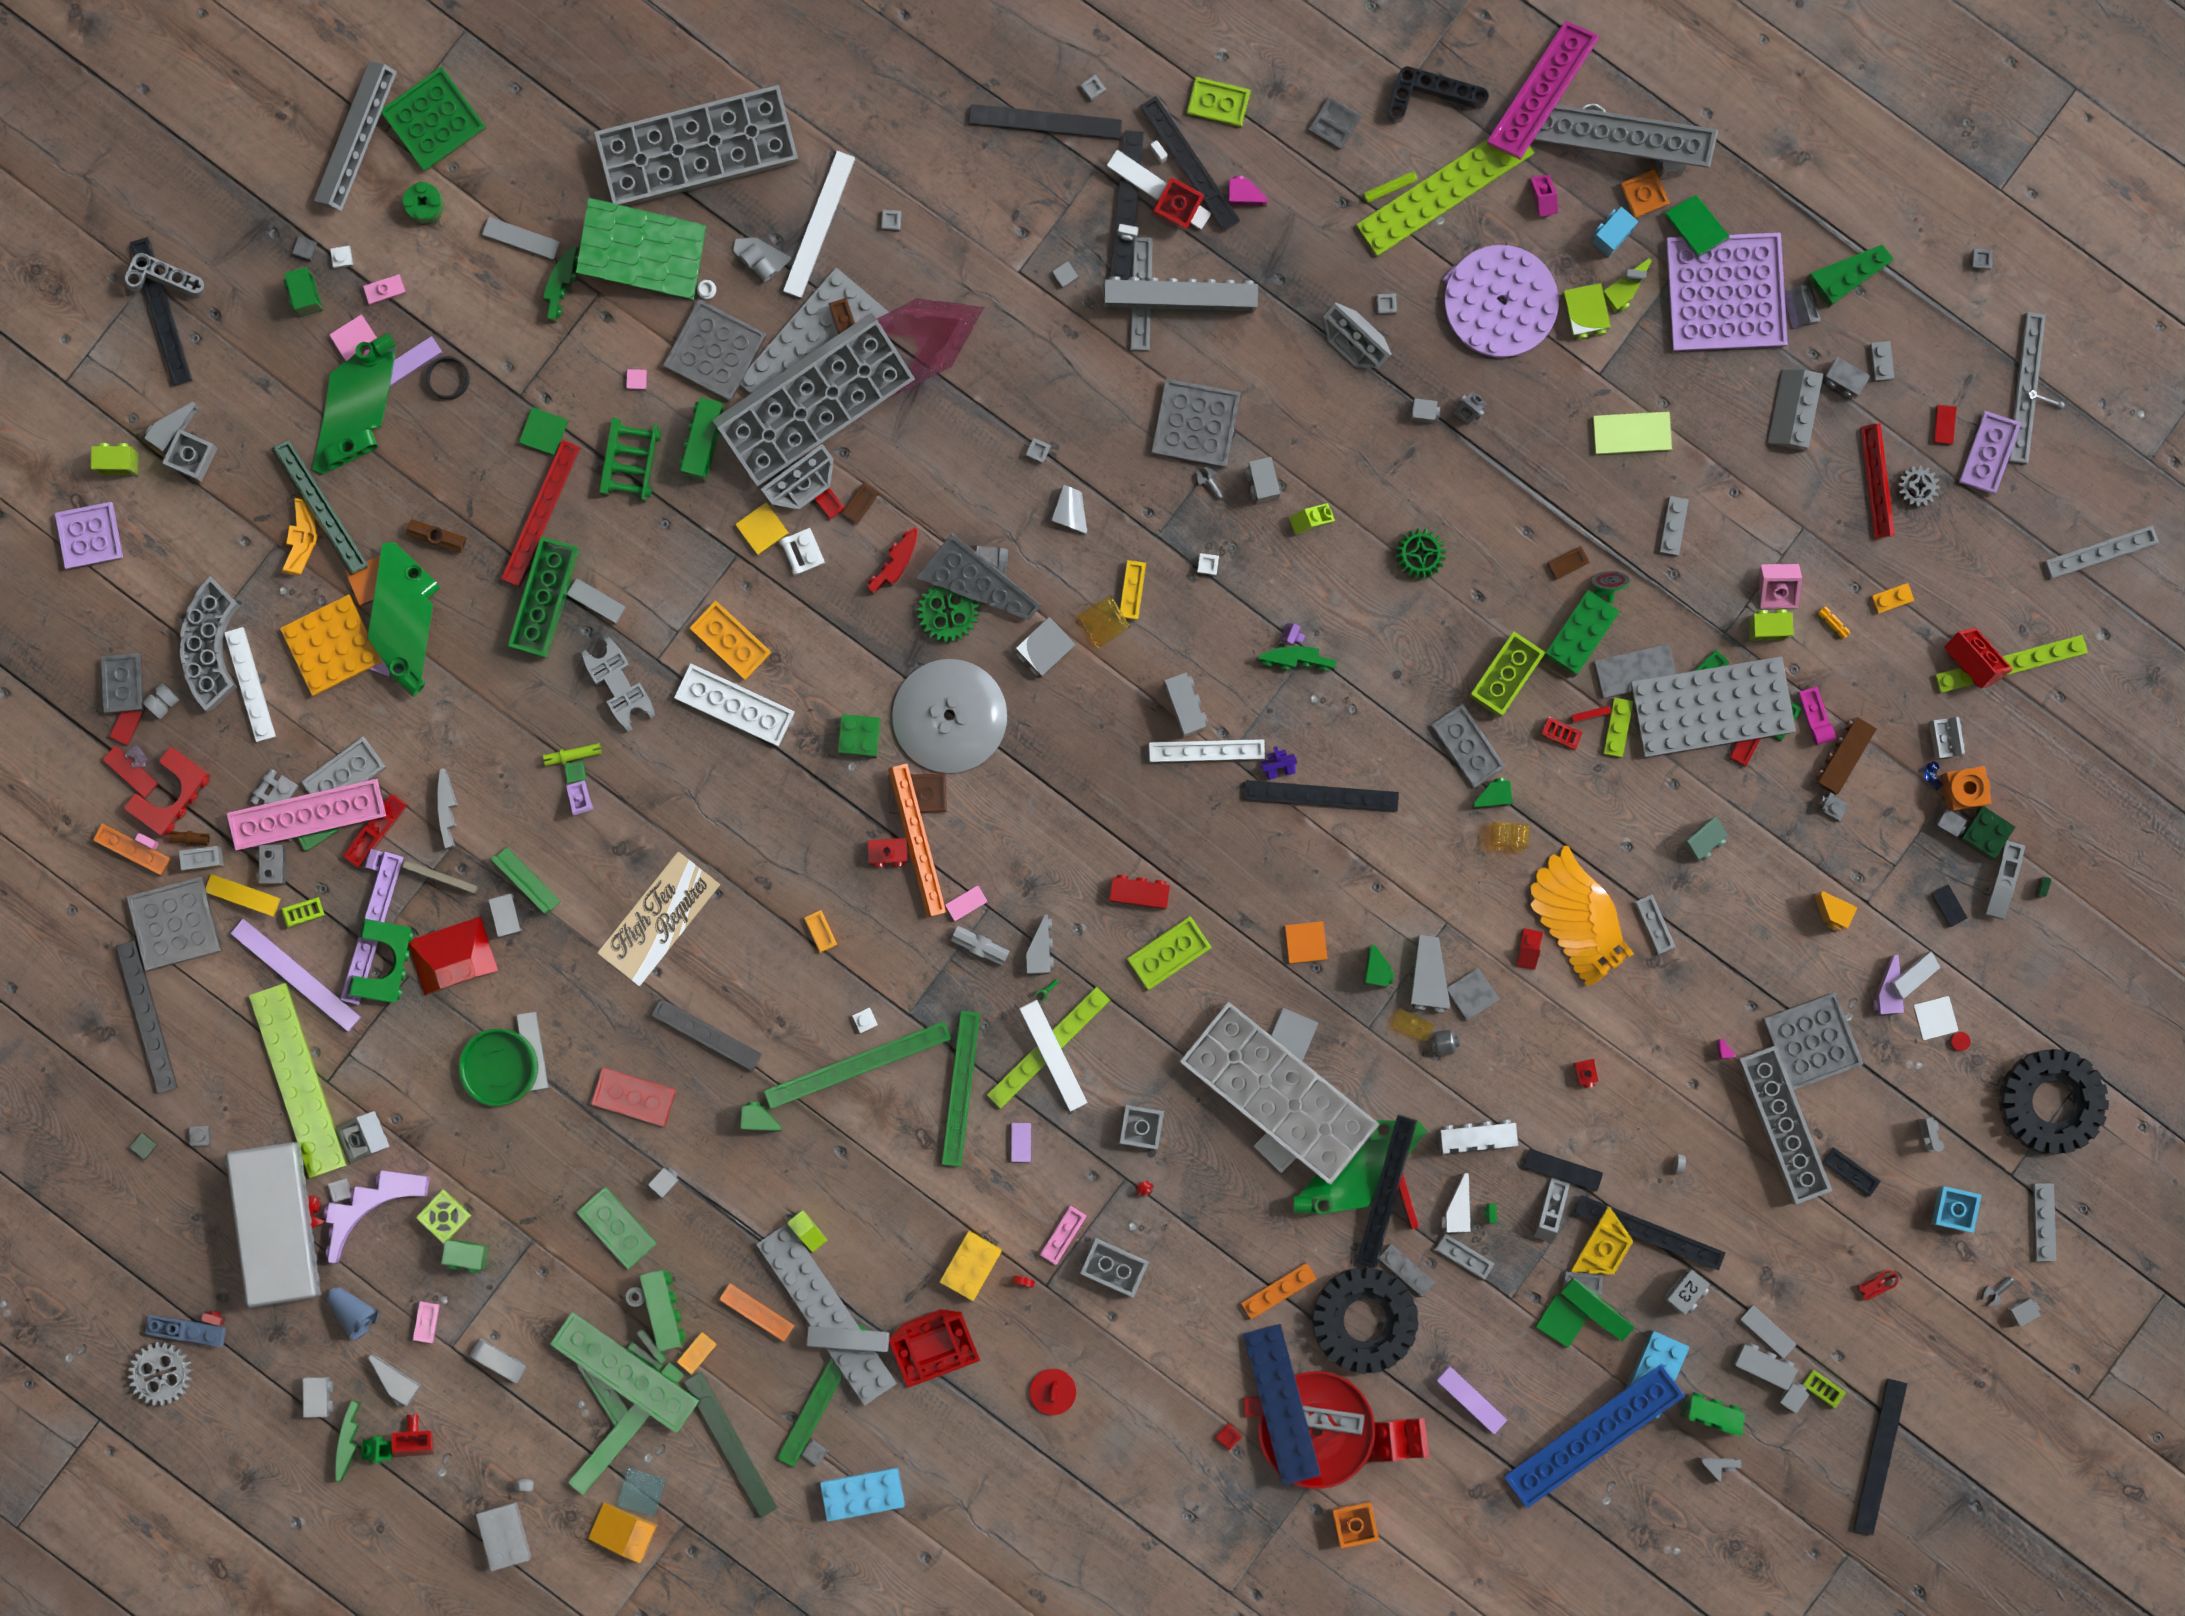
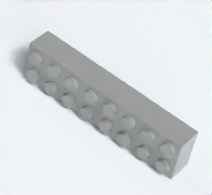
[1103,277,1258,312]
[1736,1045,1832,1204]

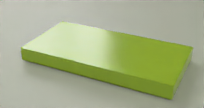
[1127,916,1212,991]

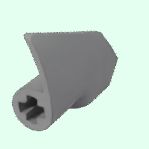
[733,237,791,283]

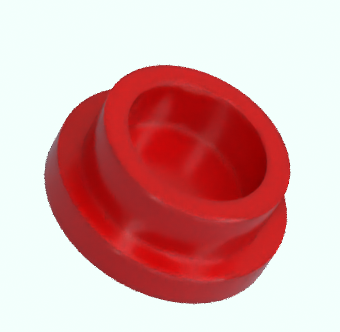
[1135,1180,1154,1198]

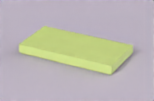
[1593,412,1672,455]

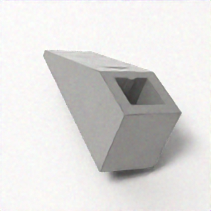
[1026,915,1054,974]

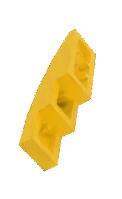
[206,874,281,917]

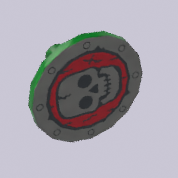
[1591,571,1630,603]

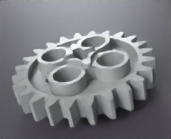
[128,1342,193,1406]

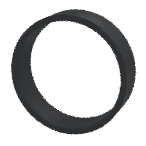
[426,356,470,400]

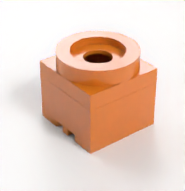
[1941,766,1992,812]

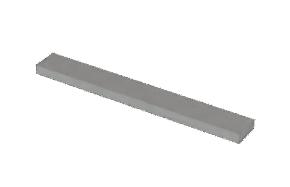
[2008,312,2046,464]

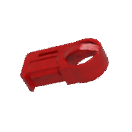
[1858,1269,1898,1301]

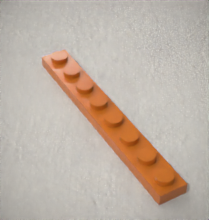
[888,764,946,917]

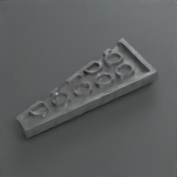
[916,533,1041,620]

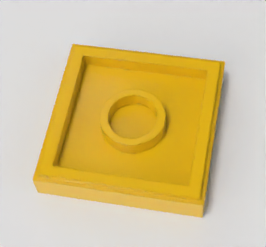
[735,502,789,556]

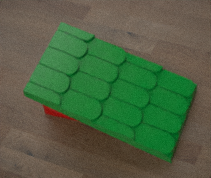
[576,198,706,301]

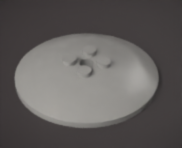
[892,659,1007,774]

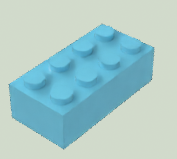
[1626,1330,1689,1418]
[820,1467,905,1522]

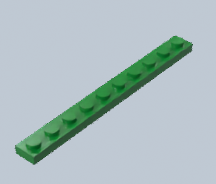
[764,1021,951,1109]

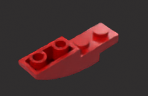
[868,527,918,595]

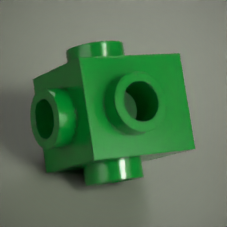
[361,1436,392,1464]

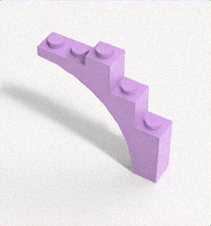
[324,1170,430,1263]

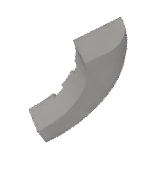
[180,576,241,711]

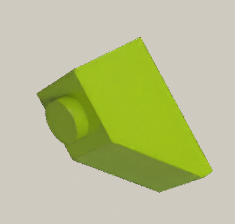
[788,1210,828,1252]

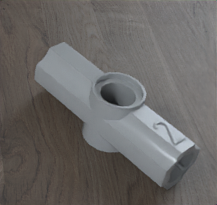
[951,926,1010,966]

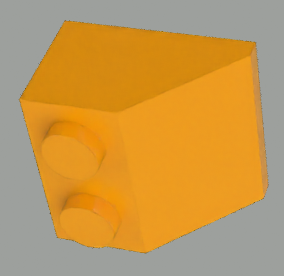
[1814,891,1858,932]

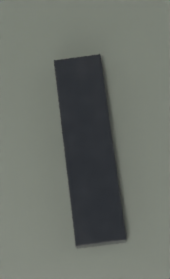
[1524,1149,1603,1191]

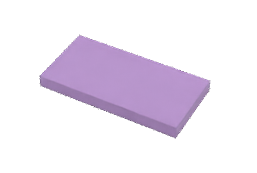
[1959,411,2021,495]

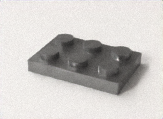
[101,653,144,714]

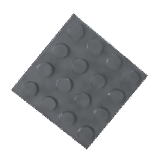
[663,299,767,401]
[1152,379,1241,468]
[127,877,222,971]
[1763,992,1864,1091]

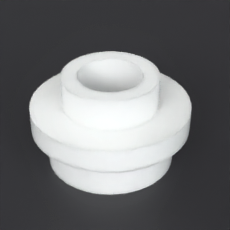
[626,1287,645,1307]

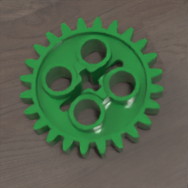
[917,585,979,643]

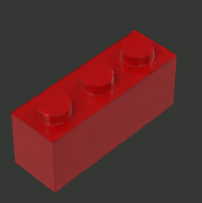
[1110,875,1170,909]

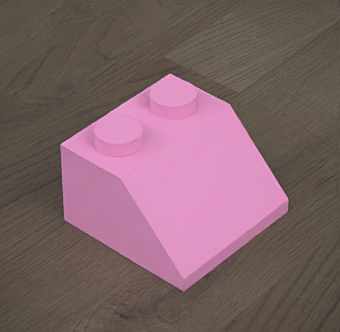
[1759,564,1802,609]

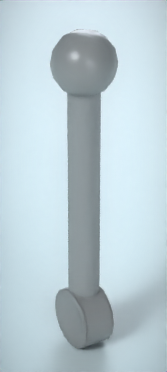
[2028,391,2065,409]

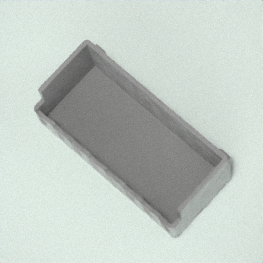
[225,1142,321,1308]

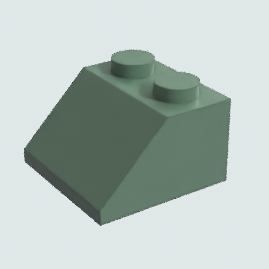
[1682,816,1728,861]

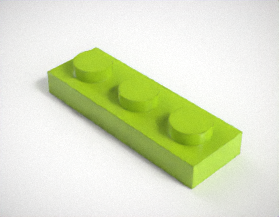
[1603,698,1633,758]

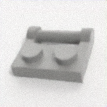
[1918,1117,1944,1152]

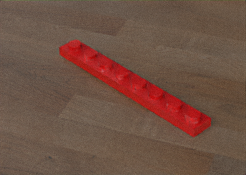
[501,440,581,587]

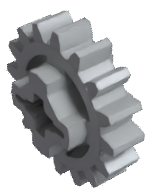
[1897,466,1940,508]

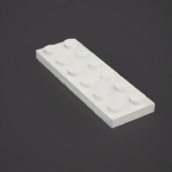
[674,664,795,747]

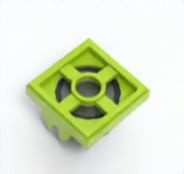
[416,1189,472,1244]

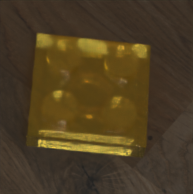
[1078,595,1131,648]

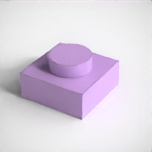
[366,849,383,871]

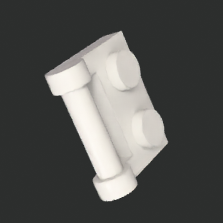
[779,528,825,576]

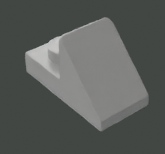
[1699,1457,1741,1483]

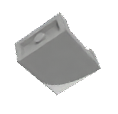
[1016,617,1076,677]

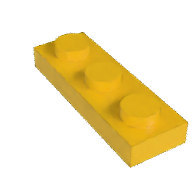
[1119,560,1146,620]

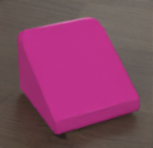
[1716,1039,1736,1059]

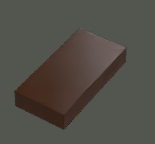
[842,483,879,525]
[1547,546,1590,581]

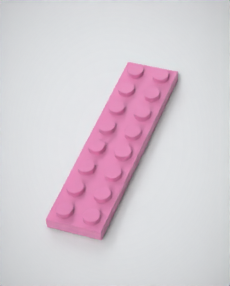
[227,779,386,850]

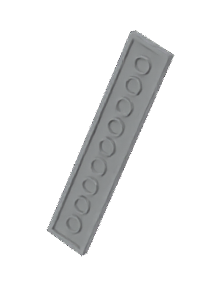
[1534,104,1718,168]
[756,1223,897,1405]

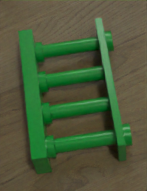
[600,417,662,502]

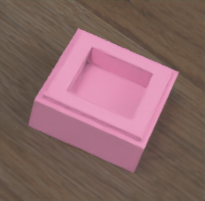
[627,369,647,390]
[135,833,159,850]

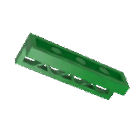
[491,847,561,915]

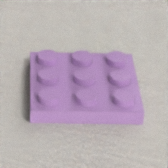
[55,502,123,570]

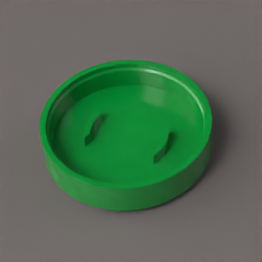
[459,1028,538,1106]

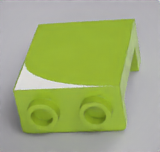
[1562,283,1611,340]

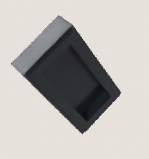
[1931,885,1968,927]

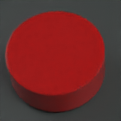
[1950,1032,1971,1051]

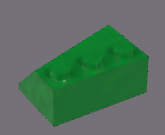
[1680,1392,1745,1437]

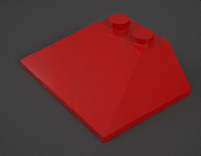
[408,916,498,996]
[889,1309,980,1388]

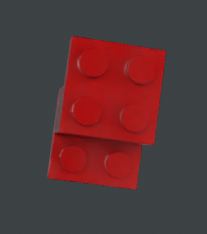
[1367,1418,1429,1462]

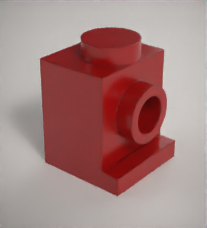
[1573,1059,1599,1088]

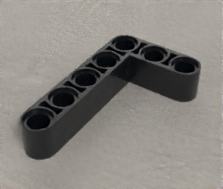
[1388,66,1489,123]

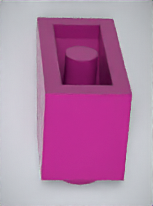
[1530,174,1558,217]
[1229,176,1267,206]

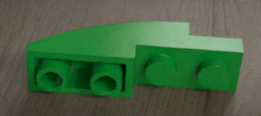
[543,246,579,323]
[1258,646,1337,672]

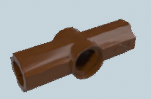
[406,519,467,553]

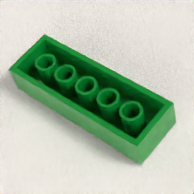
[508,536,580,659]

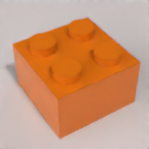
[1331,1500,1379,1549]

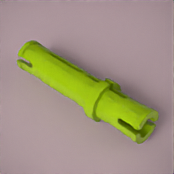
[543,743,602,767]

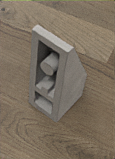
[145,402,200,454]
[1533,1178,1570,1243]
[369,1354,422,1407]

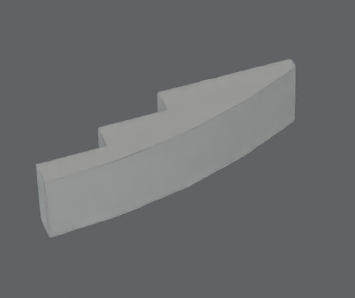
[438,768,458,849]
[807,1326,889,1352]

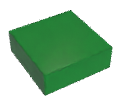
[564,761,587,783]

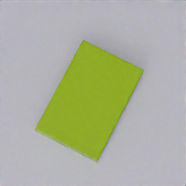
[1187,77,1251,128]

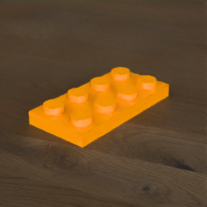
[690,600,772,681]

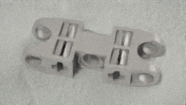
[581,636,656,732]

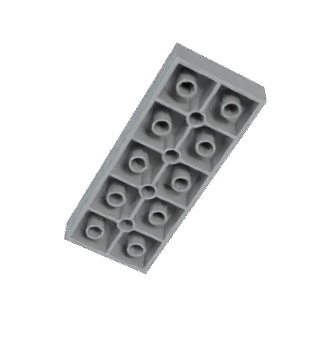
[594,85,799,206]
[712,313,915,486]
[1180,1002,1380,1185]

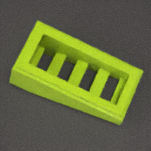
[281,897,325,929]
[1803,1370,1846,1408]

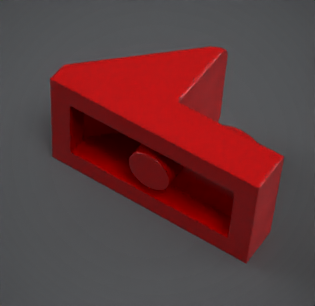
[1516,928,1543,970]
[308,1195,326,1229]

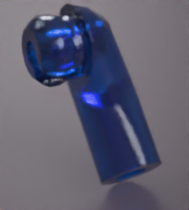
[1925,761,1943,791]

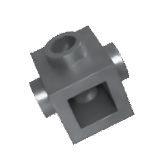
[1454,391,1487,425]

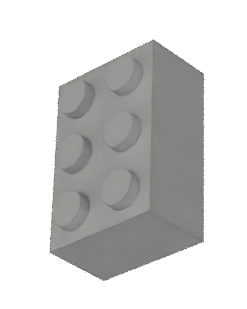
[1164,673,1208,738]
[1080,1238,1149,1298]
[476,1502,532,1571]

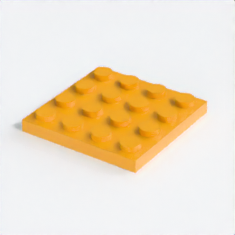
[280,594,382,697]

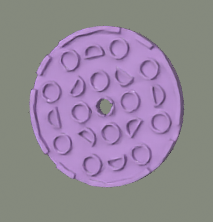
[1444,245,1559,358]

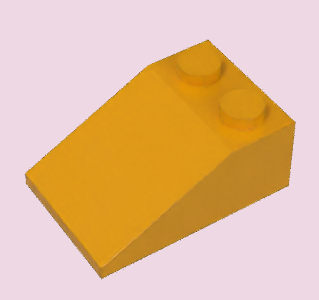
[588,1502,657,1563]

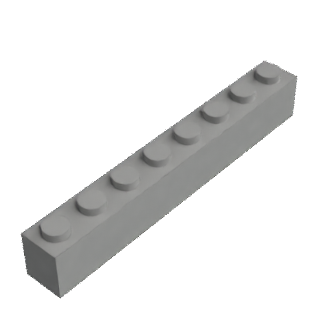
[314,61,397,211]

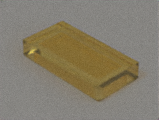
[1391,1008,1434,1042]

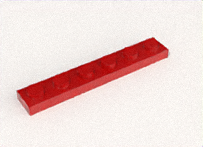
[1861,423,1895,539]

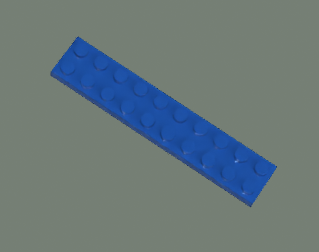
[1504,1363,1685,1508]

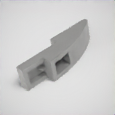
[1985,840,2025,920]

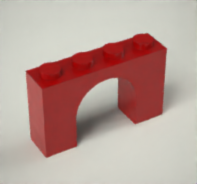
[124,746,211,837]

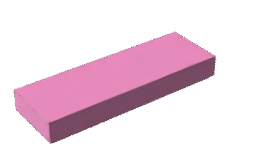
[1040,1205,1087,1265]

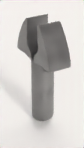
[1197,467,1224,500]
[1982,1276,2014,1306]

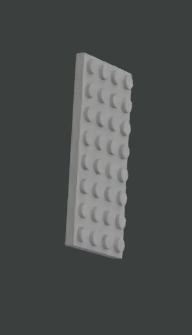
[740,268,894,394]
[1631,656,1796,758]

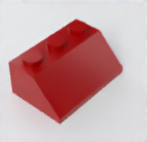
[1944,627,2013,689]

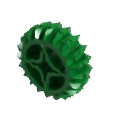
[1395,528,1447,580]

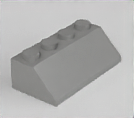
[1767,370,1823,451]

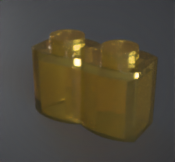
[1490,822,1531,851]

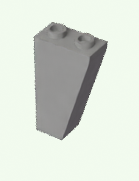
[1410,935,1450,1012]

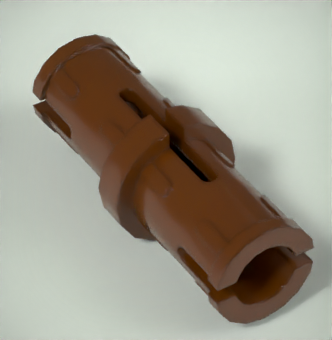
[169,830,210,846]

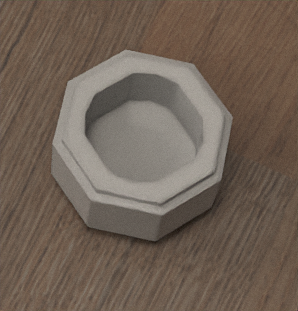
[515,1478,534,1491]

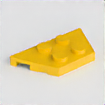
[1571,1206,1633,1275]

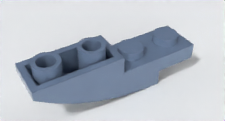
[145,1315,226,1347]

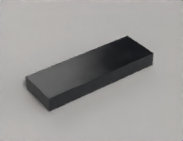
[1822,1147,1881,1197]

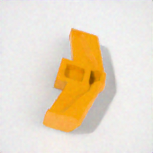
[281,498,318,576]

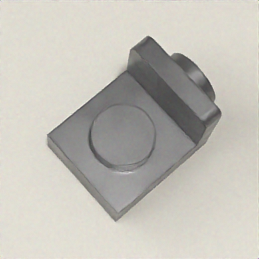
[1819,792,1849,821]

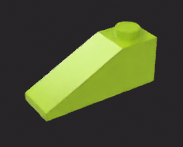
[1603,258,1652,313]

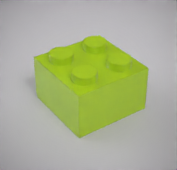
[91,443,139,475]
[1748,609,1794,641]

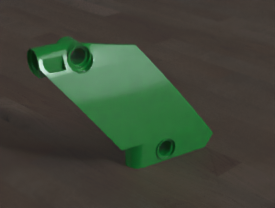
[312,333,398,475]
[368,542,440,697]
[1294,1120,1427,1215]

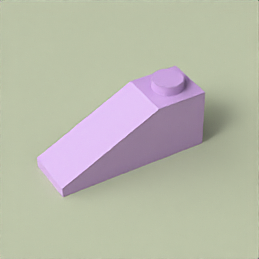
[1873,955,1904,1015]

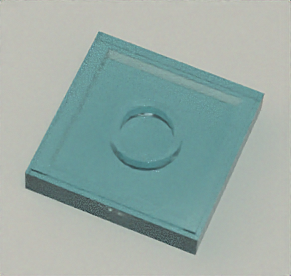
[617,1468,666,1517]

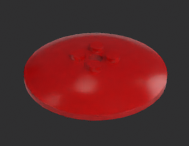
[1258,1371,1375,1489]

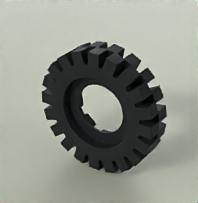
[1999,1049,2109,1154]
[1312,1267,1419,1374]

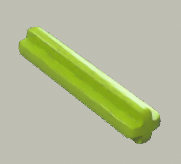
[1364,171,1417,203]

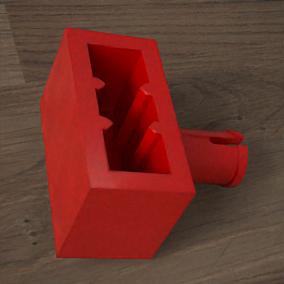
[868,838,908,868]
[392,1414,434,1457]

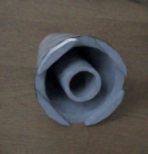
[326,1287,380,1340]

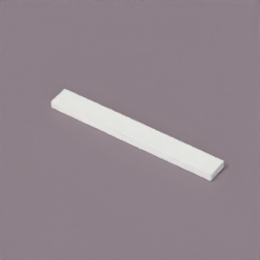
[783,151,855,299]

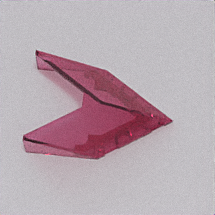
[877,298,984,395]

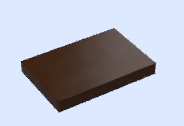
[888,773,947,814]

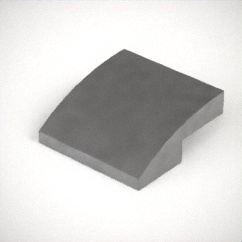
[1309,96,1362,149]

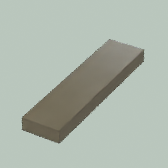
[403,861,480,894]

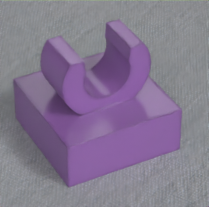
[1280,623,1305,644]

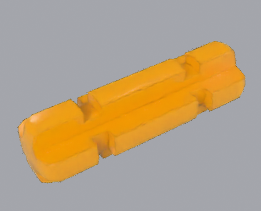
[1818,607,1850,639]

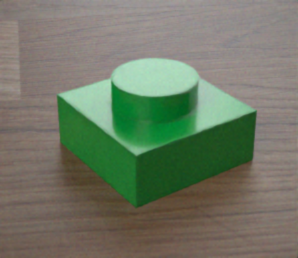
[1484,1203,1497,1223]

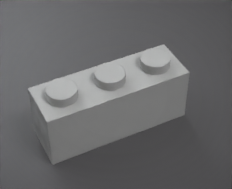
[1732,1342,1798,1391]

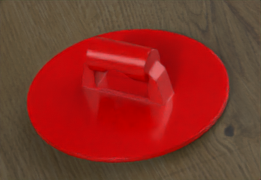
[1030,1369,1076,1415]

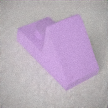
[566,780,594,815]

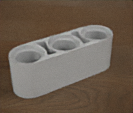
[469,1338,527,1383]

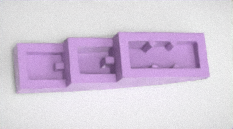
[1436,1365,1507,1434]

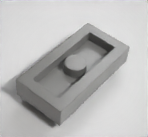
[1870,341,1894,382]

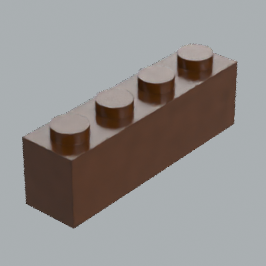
[1815,717,1877,795]

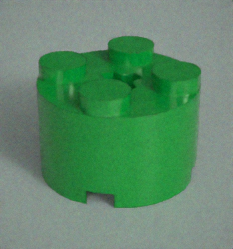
[402,181,444,224]

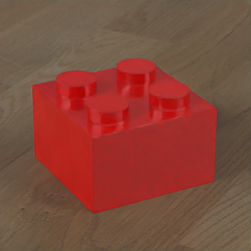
[1151,177,1204,231]

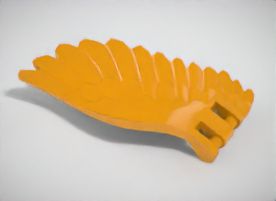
[1530,846,1634,986]

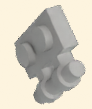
[250,769,299,805]

